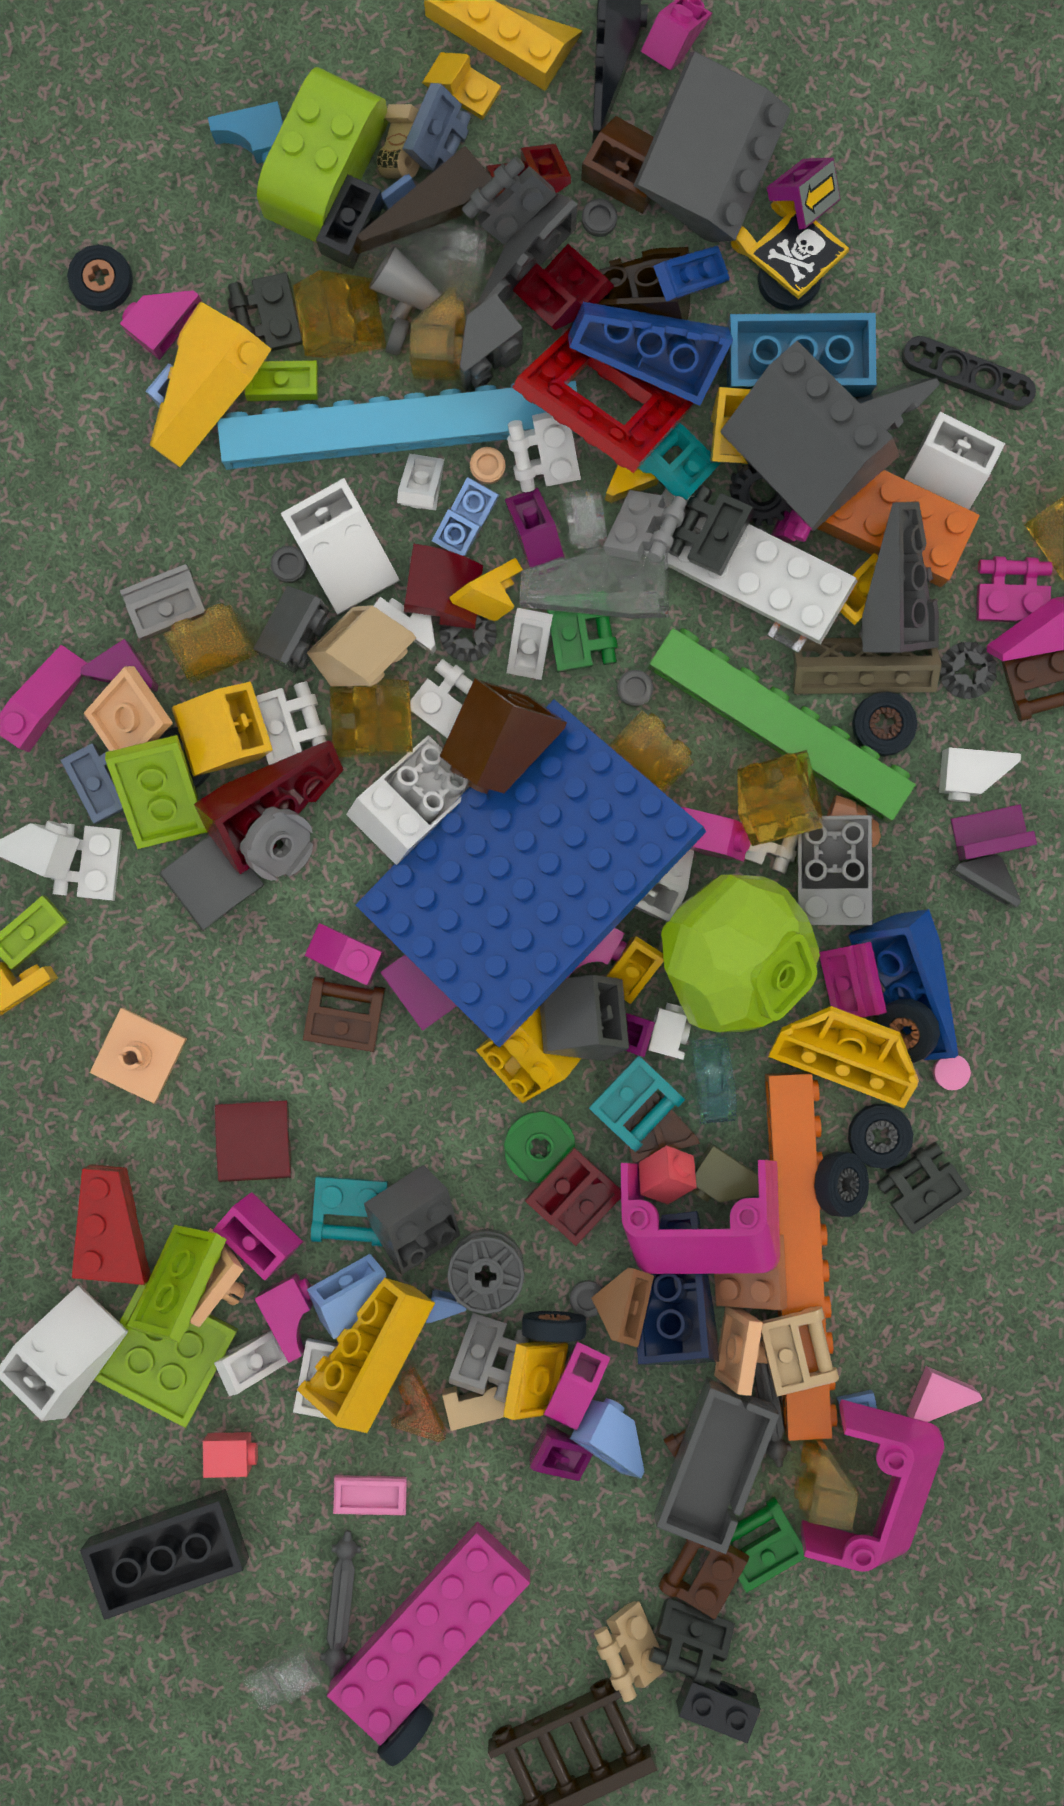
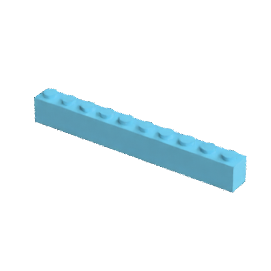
[217,381,577,470]

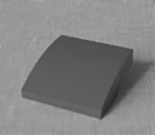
[159,835,264,931]

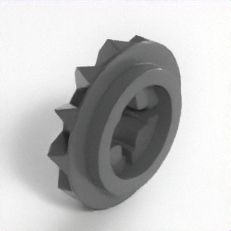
[439,615,497,662]
[940,642,997,699]

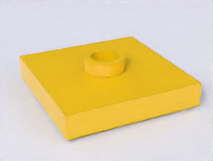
[503,1341,568,1420]

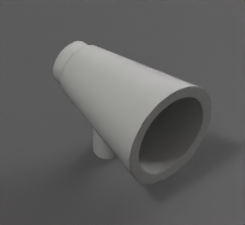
[369,246,443,320]

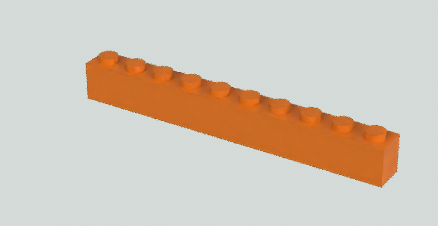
[765,1072,838,1441]

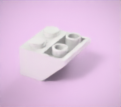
[904,412,1005,510]

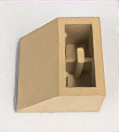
[307,605,416,687]

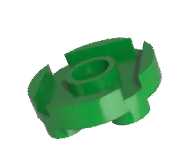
[504,1111,575,1183]

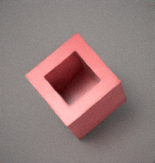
[638,1145,697,1205]
[203,1432,258,1478]

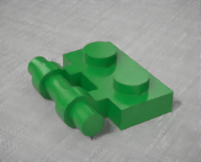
[545,592,618,673]

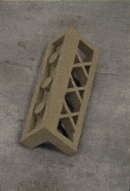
[792,638,941,694]

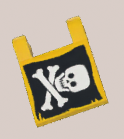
[731,201,849,299]

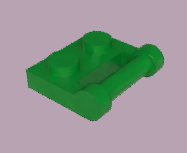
[730,1496,807,1593]

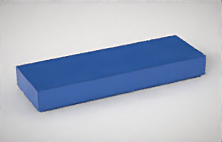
[653,245,730,302]

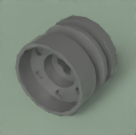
[447,1228,525,1314]

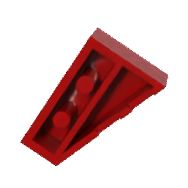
[72,1164,151,1285]

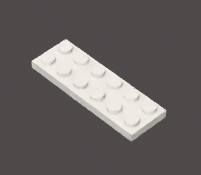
[643,488,857,645]

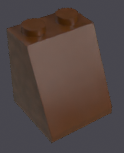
[440,678,567,794]

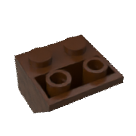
[581,116,654,214]

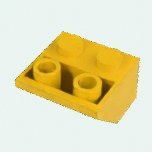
[172,681,273,777]
[476,1006,582,1103]

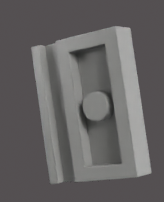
[120,564,208,641]

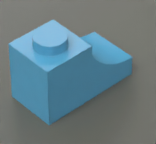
[208,101,283,164]

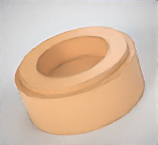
[470,447,506,484]

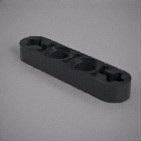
[901,336,1036,410]

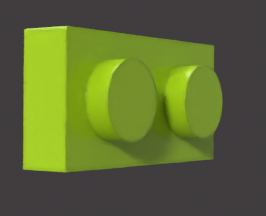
[245,360,318,401]
[0,895,69,970]

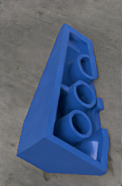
[848,909,959,1060]

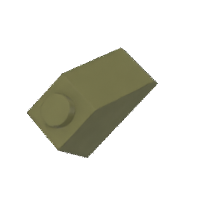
[692,1143,759,1202]

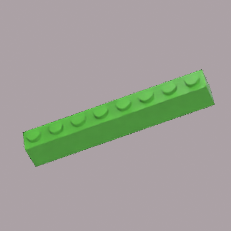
[648,628,916,823]

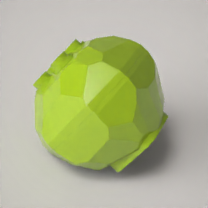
[661,875,820,1032]

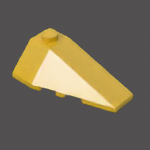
[150,302,272,467]

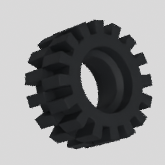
[729,462,792,526]

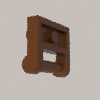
[1001,650,1064,722]
[303,976,385,1052]
[658,1539,750,1620]

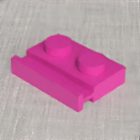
[819,942,887,1018]

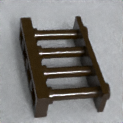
[488,1678,657,1806]

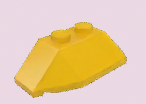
[768,1006,919,1108]

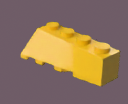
[424,0,583,91]
[297,1277,435,1433]

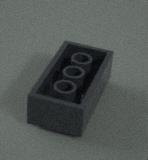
[80,1489,249,1620]

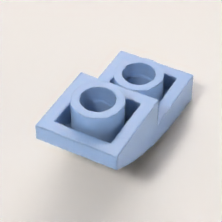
[432,477,500,556]

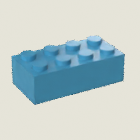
[726,313,877,397]

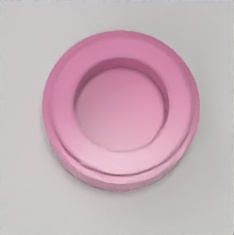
[933,1055,971,1090]

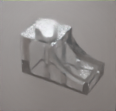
[560,487,607,549]
[243,1639,325,1711]

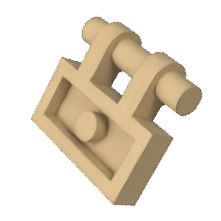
[594,1601,664,1702]

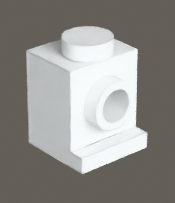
[647,1003,691,1060]

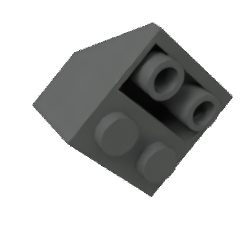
[460,293,523,391]
[253,586,331,674]
[540,975,629,1061]
[364,1165,461,1275]

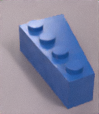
[568,302,733,406]

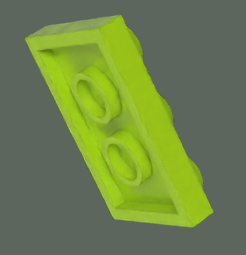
[105,735,207,849]
[127,1225,227,1343]

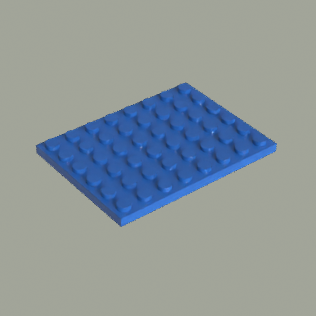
[356,699,706,1047]

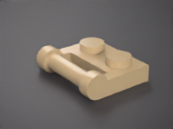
[761,1306,839,1397]

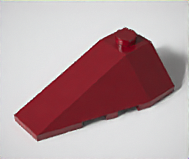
[194,740,344,874]

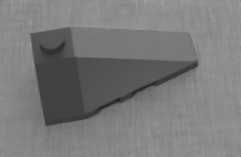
[856,378,940,431]

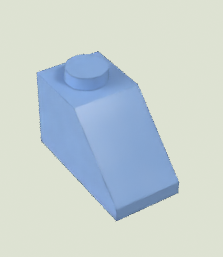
[307,1254,387,1339]
[570,1398,645,1478]

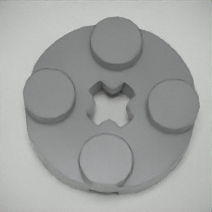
[240,807,313,881]

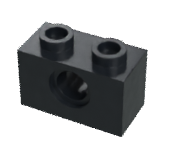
[316,174,384,269]
[676,1675,761,1744]

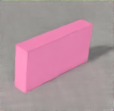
[333,1475,407,1515]

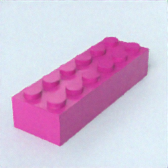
[327,1521,530,1746]

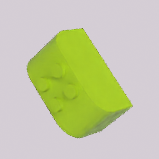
[257,67,389,243]

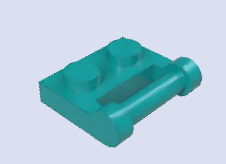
[639,423,721,500]
[589,1055,685,1152]
[311,1176,388,1247]

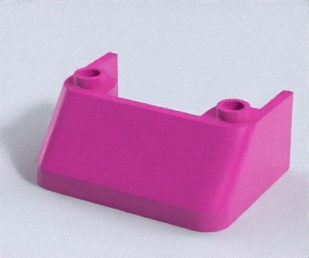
[621,1160,780,1274]
[800,1399,944,1572]

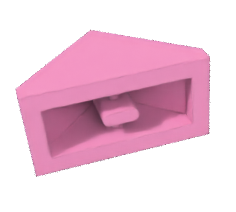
[906,1366,982,1422]

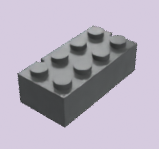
[654,1378,779,1554]

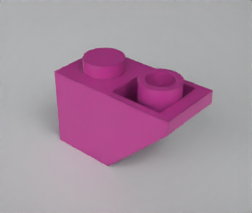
[641,0,712,71]
[543,1342,611,1431]

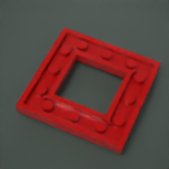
[512,326,694,473]

